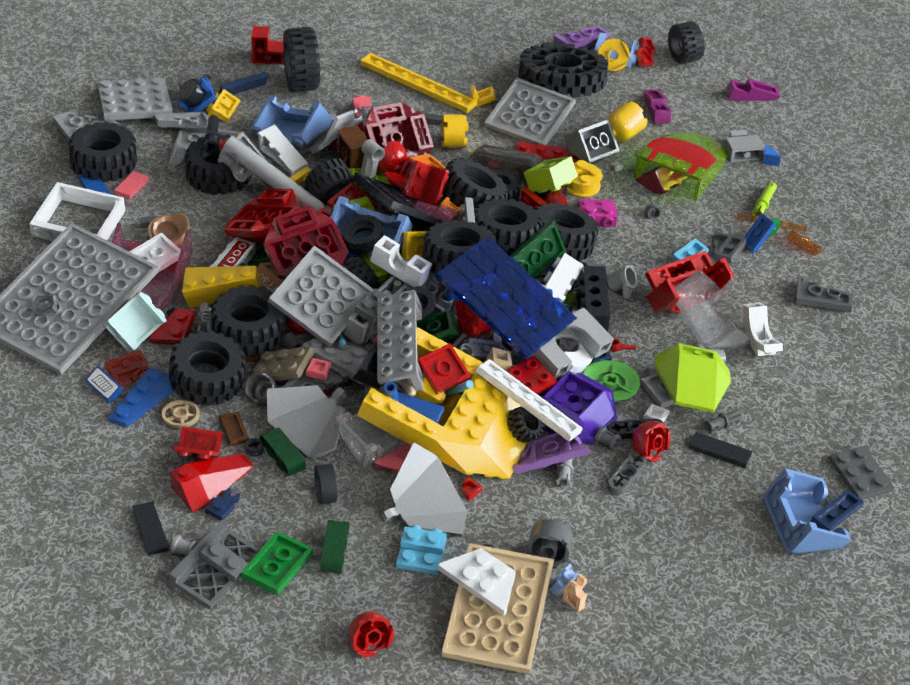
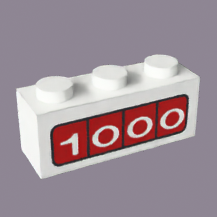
[210,237,255,267]

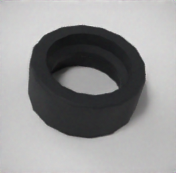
[314,463,338,504]

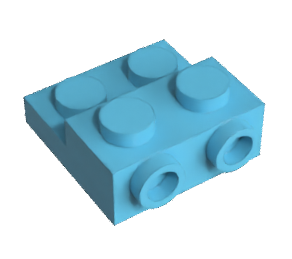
[396,525,447,575]

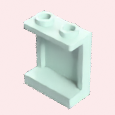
[103,292,167,353]

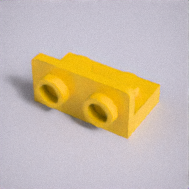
[206,89,241,123]

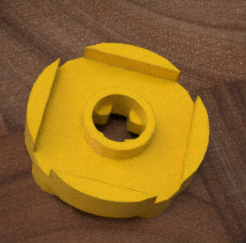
[597,39,630,71]

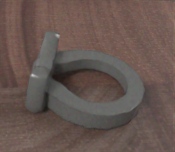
[31,294,58,316]

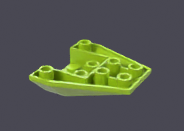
[654,343,731,413]

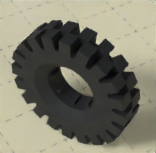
[518,43,608,97]

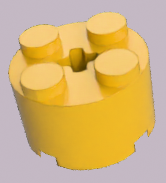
[441,114,468,149]

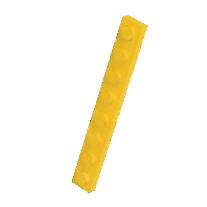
[361,53,477,113]

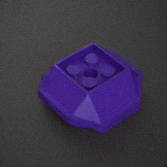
[538,371,617,444]

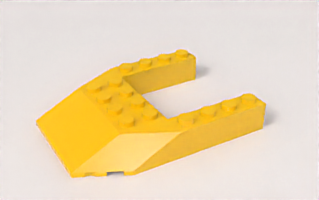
[357,327,529,479]

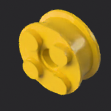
[567,160,602,197]

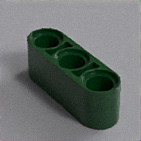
[259,427,306,477]
[320,520,349,573]

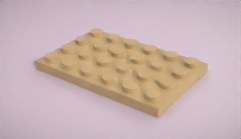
[442,543,554,674]

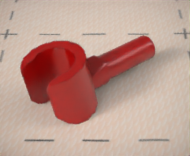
[611,338,636,352]

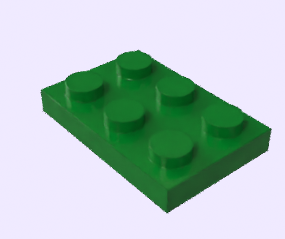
[241,531,313,596]

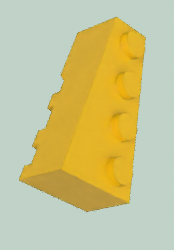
[182,266,263,308]

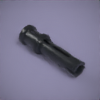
[203,115,220,154]

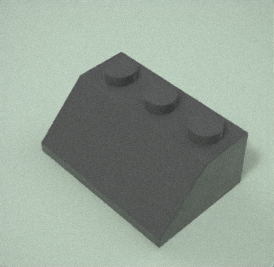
[564,119,620,163]

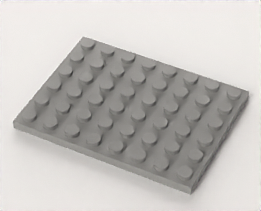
[0,223,160,375]

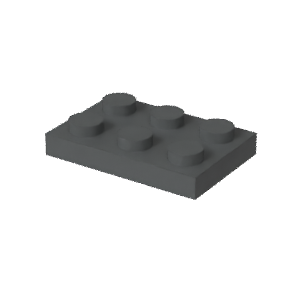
[829,446,895,500]

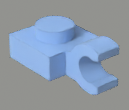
[549,564,579,595]

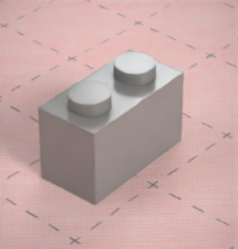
[724,135,765,162]

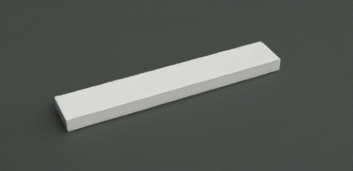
[476,359,582,441]

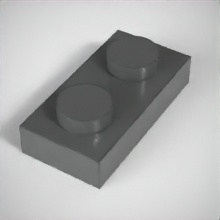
[199,538,248,582]

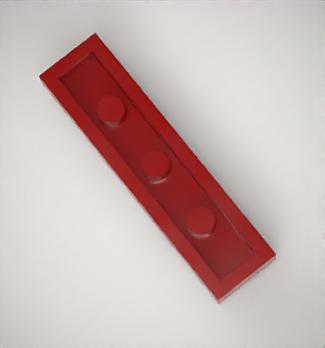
[515,142,581,163]

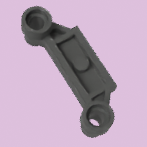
[458,338,524,365]

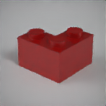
[251,26,284,65]

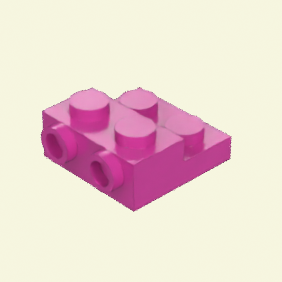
[578,199,617,227]

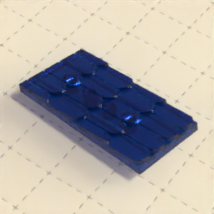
[434,237,577,359]

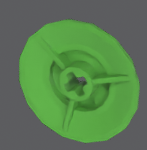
[583,360,640,401]

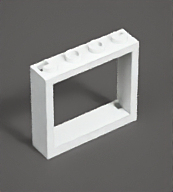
[29,182,125,241]

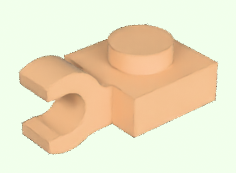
[563,574,587,612]

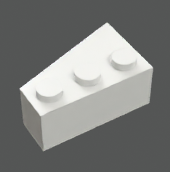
[258,125,308,178]
[544,253,584,305]

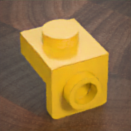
[469,85,496,106]

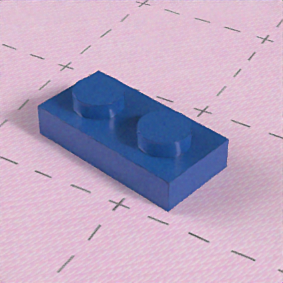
[744,213,777,253]

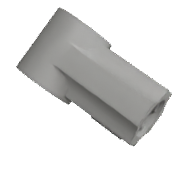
[360,140,385,178]

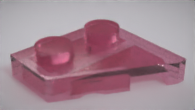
[415,201,457,222]

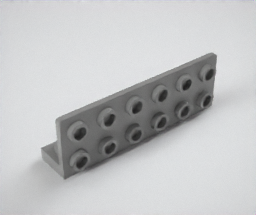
[377,289,424,391]

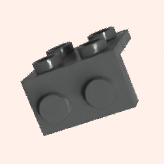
[354,288,387,345]

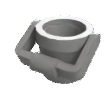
[607,265,637,299]

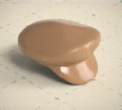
[147,213,190,247]

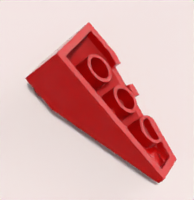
[170,453,254,513]

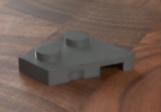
[714,231,746,263]

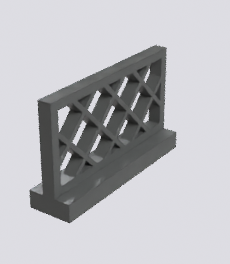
[167,520,260,609]

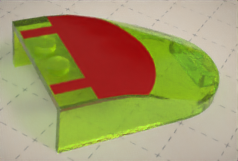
[633,132,727,201]

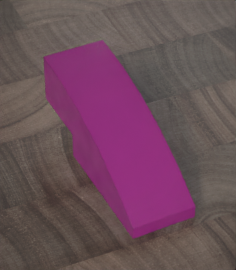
[725,78,780,101]
[643,89,671,124]

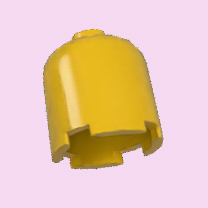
[606,101,647,142]

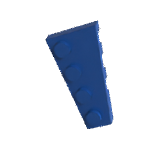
[109,368,175,428]

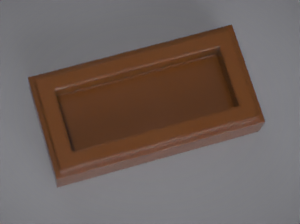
[219,411,250,447]

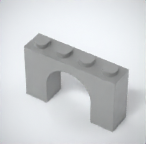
[523,308,614,379]

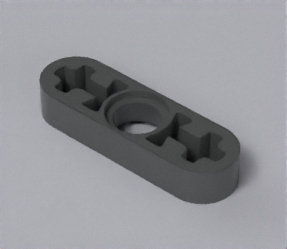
[608,452,647,495]

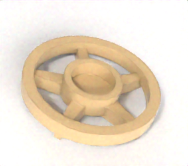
[162,400,200,428]

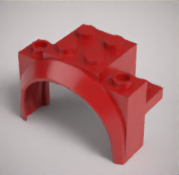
[645,250,734,313]

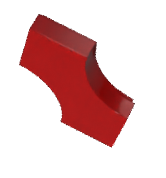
[635,37,657,67]

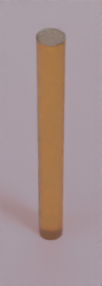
[737,213,808,232]

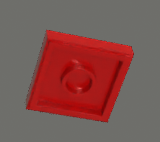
[417,343,471,395]

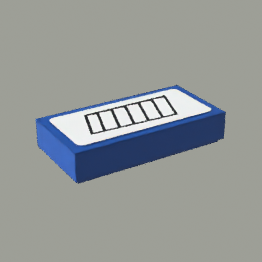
[85,366,124,403]

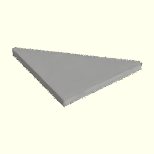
[167,128,246,170]

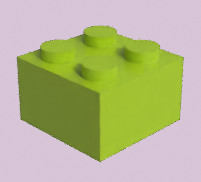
[524,156,577,193]

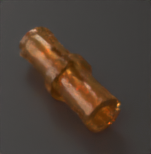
[787,230,822,256]

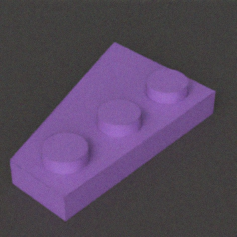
[553,26,609,49]

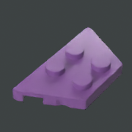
[513,433,590,474]

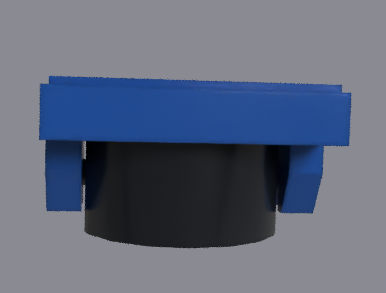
[177,76,216,112]

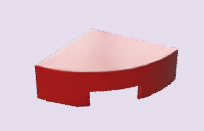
[462,477,483,501]

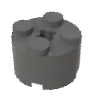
[527,518,573,568]

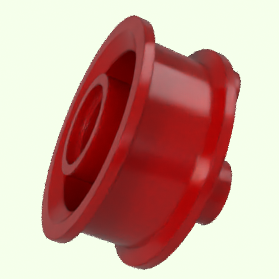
[455,292,494,338]

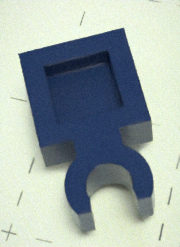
[205,488,240,520]

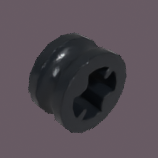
[245,438,263,457]

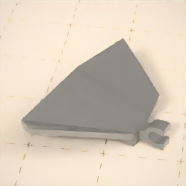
[300,109,363,154]
[267,385,347,459]
[381,443,467,536]

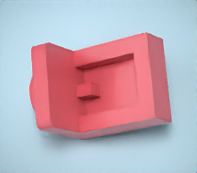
[351,95,372,118]

